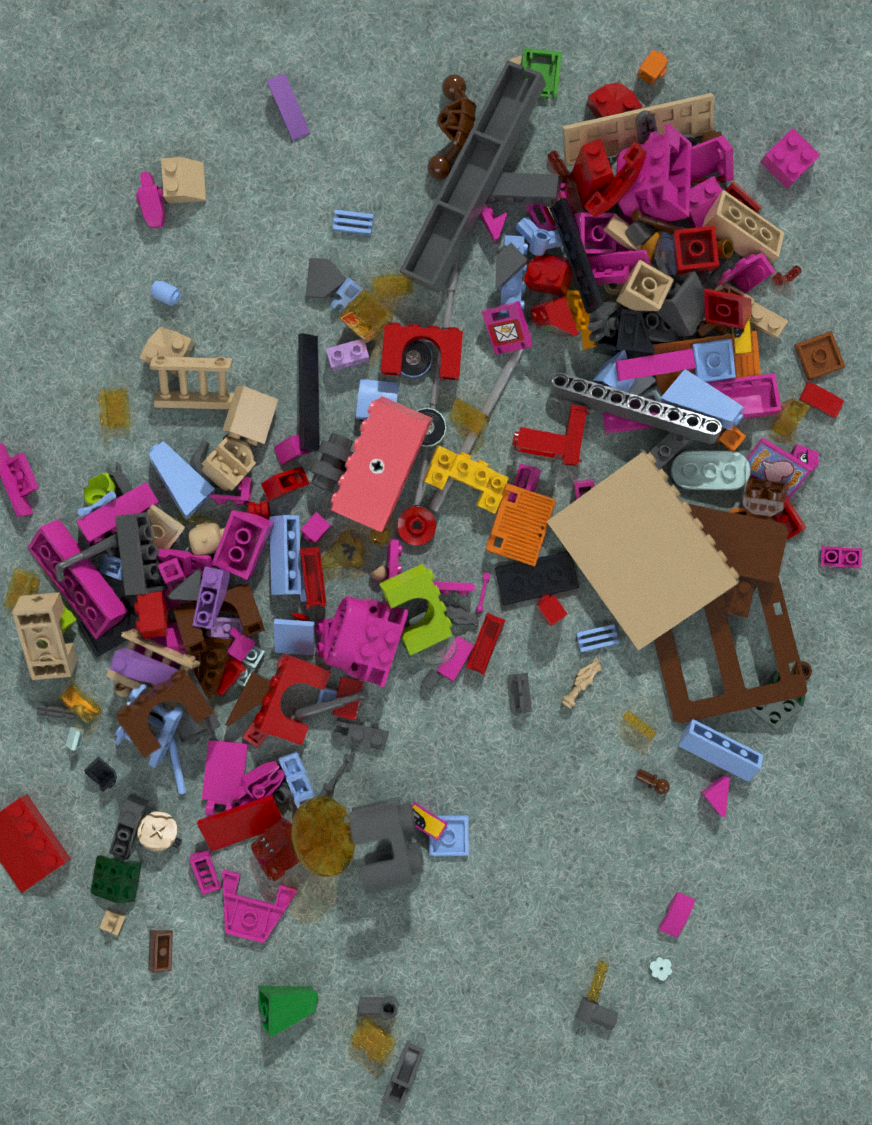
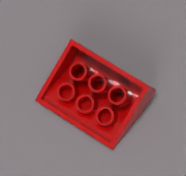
[0,794,71,893]

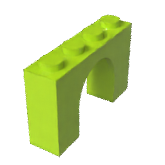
[379,564,453,656]

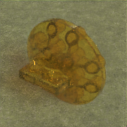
[289,796,355,877]

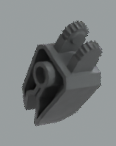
[587,300,624,342]

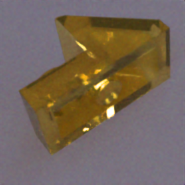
[771,398,810,438]

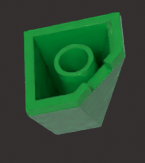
[258,986,318,1037]

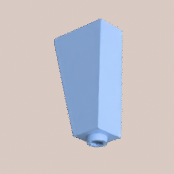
[661,369,744,430]
[149,441,215,521]

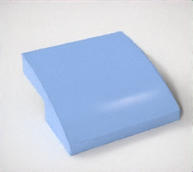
[356,379,399,420]

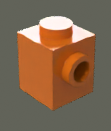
[637,49,669,86]

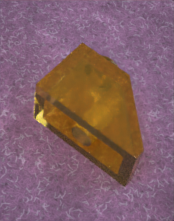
[371,274,414,302]

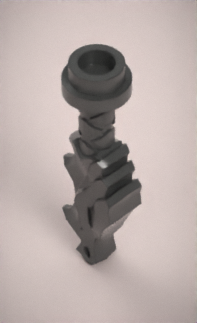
[425,600,479,627]

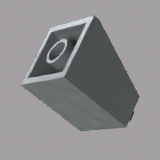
[655,271,705,337]

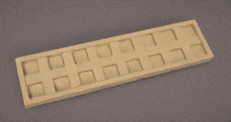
[562,93,714,166]

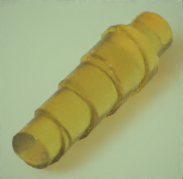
[178,513,215,525]

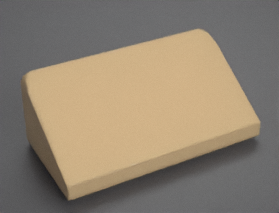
[603,214,642,251]

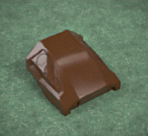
[743,478,789,516]

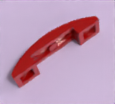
[584,141,647,217]

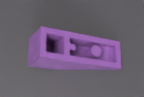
[109,647,178,685]

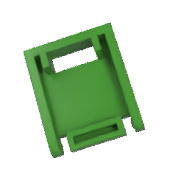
[522,48,562,100]

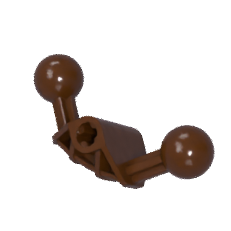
[427,74,476,180]

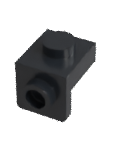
[84,756,117,792]

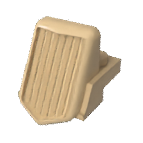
[202,436,256,491]

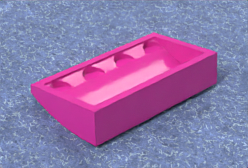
[706,373,782,419]

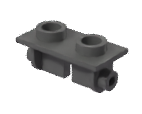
[508,673,532,714]

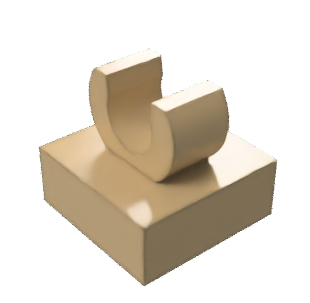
[100,908,126,936]

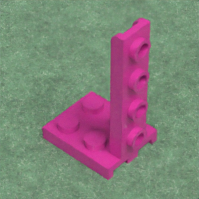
[386,540,475,595]

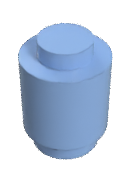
[150,281,181,306]

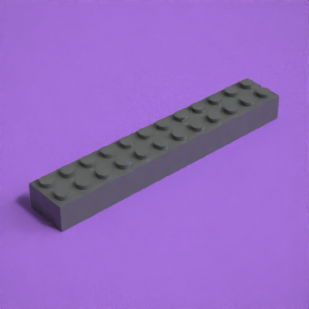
[400,60,546,293]

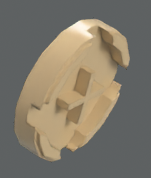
[137,812,177,852]

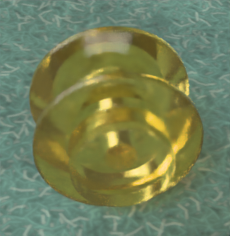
[369,528,390,546]

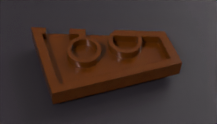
[195,636,234,697]

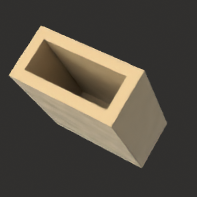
[222,386,278,446]

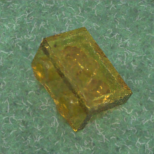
[98,388,131,430]
[3,568,40,609]

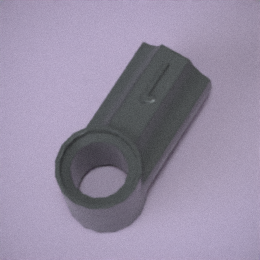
[359,995,399,1019]
[575,997,618,1030]

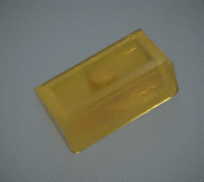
[449,398,491,436]

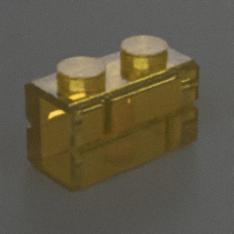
[350,1016,397,1064]

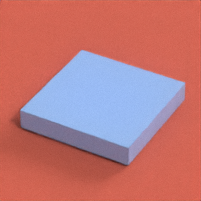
[692,338,736,382]
[274,619,314,655]
[429,815,469,856]

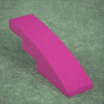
[615,349,695,381]
[157,548,212,576]

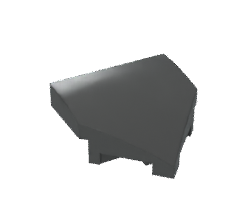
[306,258,347,298]

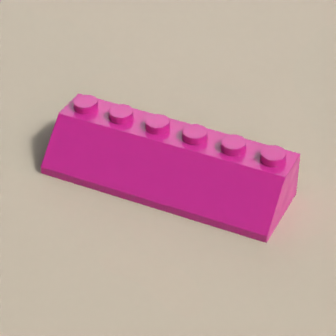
[27,519,128,639]

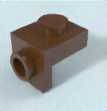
[694,320,728,338]

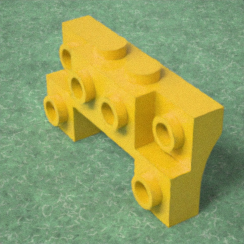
[423,446,509,514]

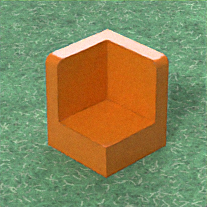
[716,426,746,452]

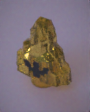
[321,530,366,568]

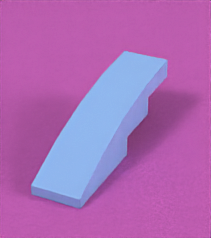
[279,750,327,834]

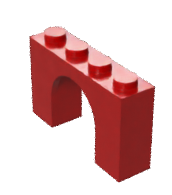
[381,322,463,381]
[254,653,331,745]

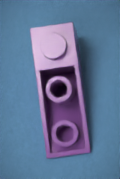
[192,567,230,629]

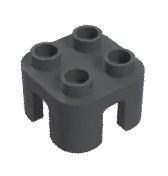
[349,797,424,894]

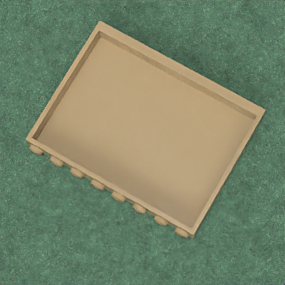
[547,451,740,651]

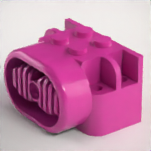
[616,123,692,222]
[324,596,409,687]

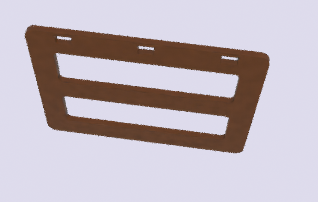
[654,577,807,723]

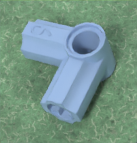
[516,217,563,256]

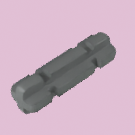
[37,704,76,720]

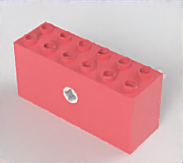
[330,396,433,532]

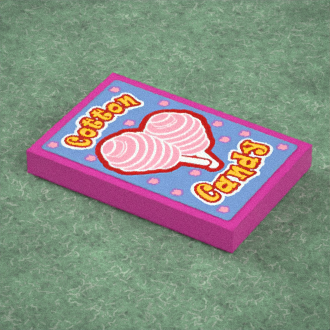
[746,437,813,499]

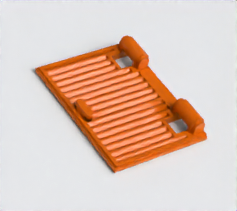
[485,483,556,567]

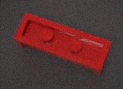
[561,404,590,467]
[299,547,327,609]
[466,613,506,675]

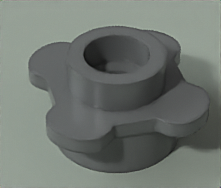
[274,783,294,804]

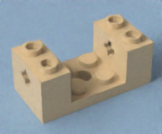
[12,592,78,680]

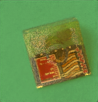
[337,289,393,343]

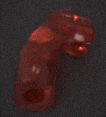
[772,265,802,286]

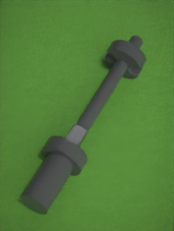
[316,751,355,803]

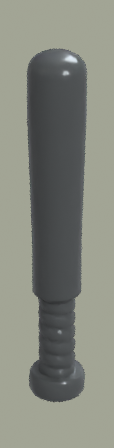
[295,689,368,721]

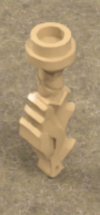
[561,657,602,709]

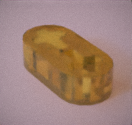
[622,710,657,740]

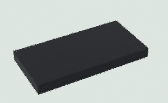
[494,551,579,606]
[78,594,139,658]

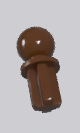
[635,769,670,795]

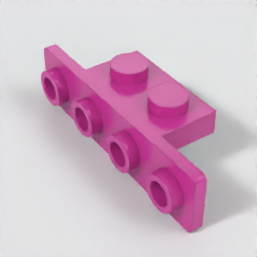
[587,250,651,285]
[0,443,39,517]

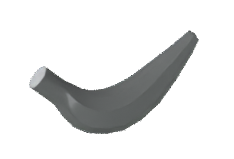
[190,440,220,488]

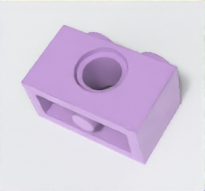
[326,339,370,371]

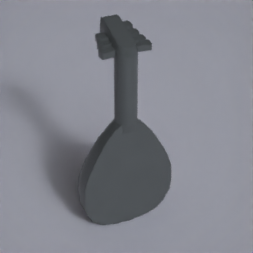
[55,534,119,583]

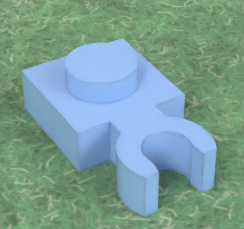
[331,278,364,315]

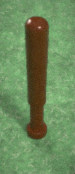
[631,209,686,235]

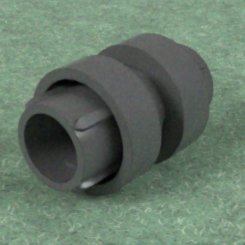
[310,433,353,492]

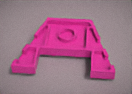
[222,869,298,943]

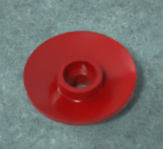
[397,506,436,545]

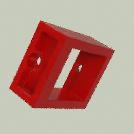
[512,427,567,459]

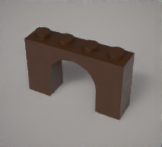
[173,583,265,655]
[115,669,214,758]

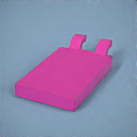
[202,740,248,815]

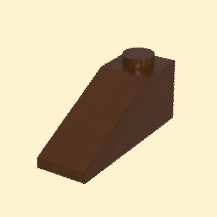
[225,671,270,727]

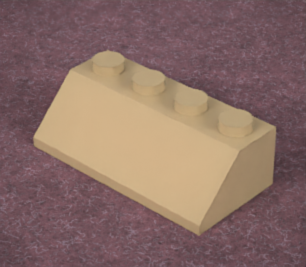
[702,190,784,264]

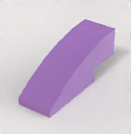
[267,73,310,141]

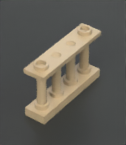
[150,355,234,409]
[106,629,200,708]

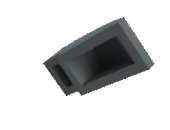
[382,1042,425,1109]

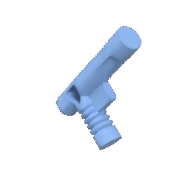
[78,491,116,516]

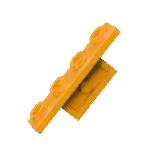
[562,290,596,350]

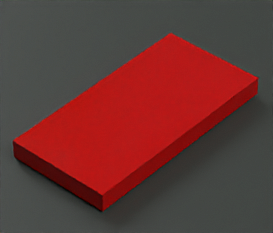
[197,795,286,851]

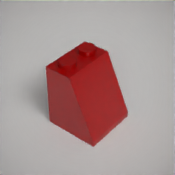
[571,138,614,208]

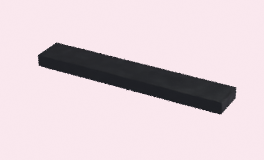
[550,198,604,314]
[298,333,320,452]

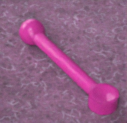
[476,573,490,613]

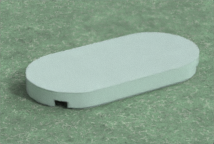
[671,451,750,490]

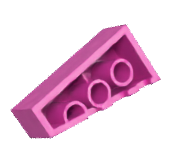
[77,482,159,547]

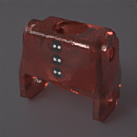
[251,818,312,881]

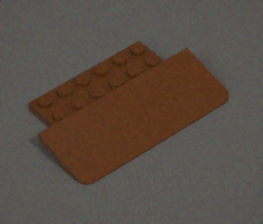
[682,502,788,618]

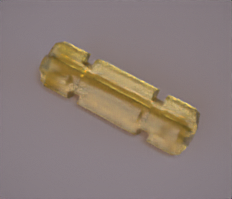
[587,960,609,1001]

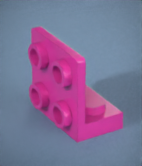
[690,135,734,182]
[717,252,776,294]

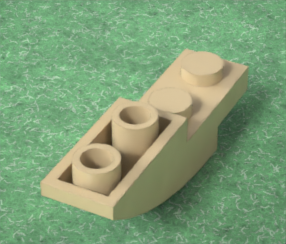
[715,283,788,339]

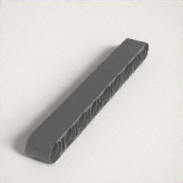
[551,373,721,444]

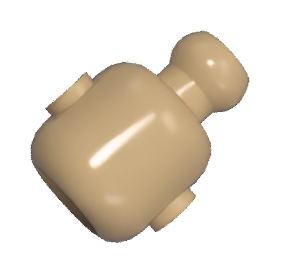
[188,522,226,557]

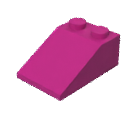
[686,176,722,241]

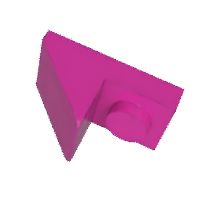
[479,204,507,245]

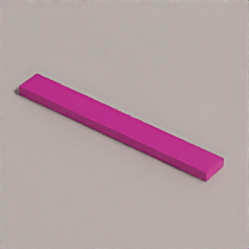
[603,395,763,434]

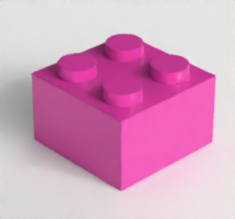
[760,128,820,189]
[573,213,616,255]

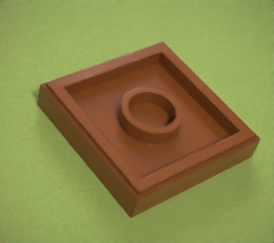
[794,331,845,381]

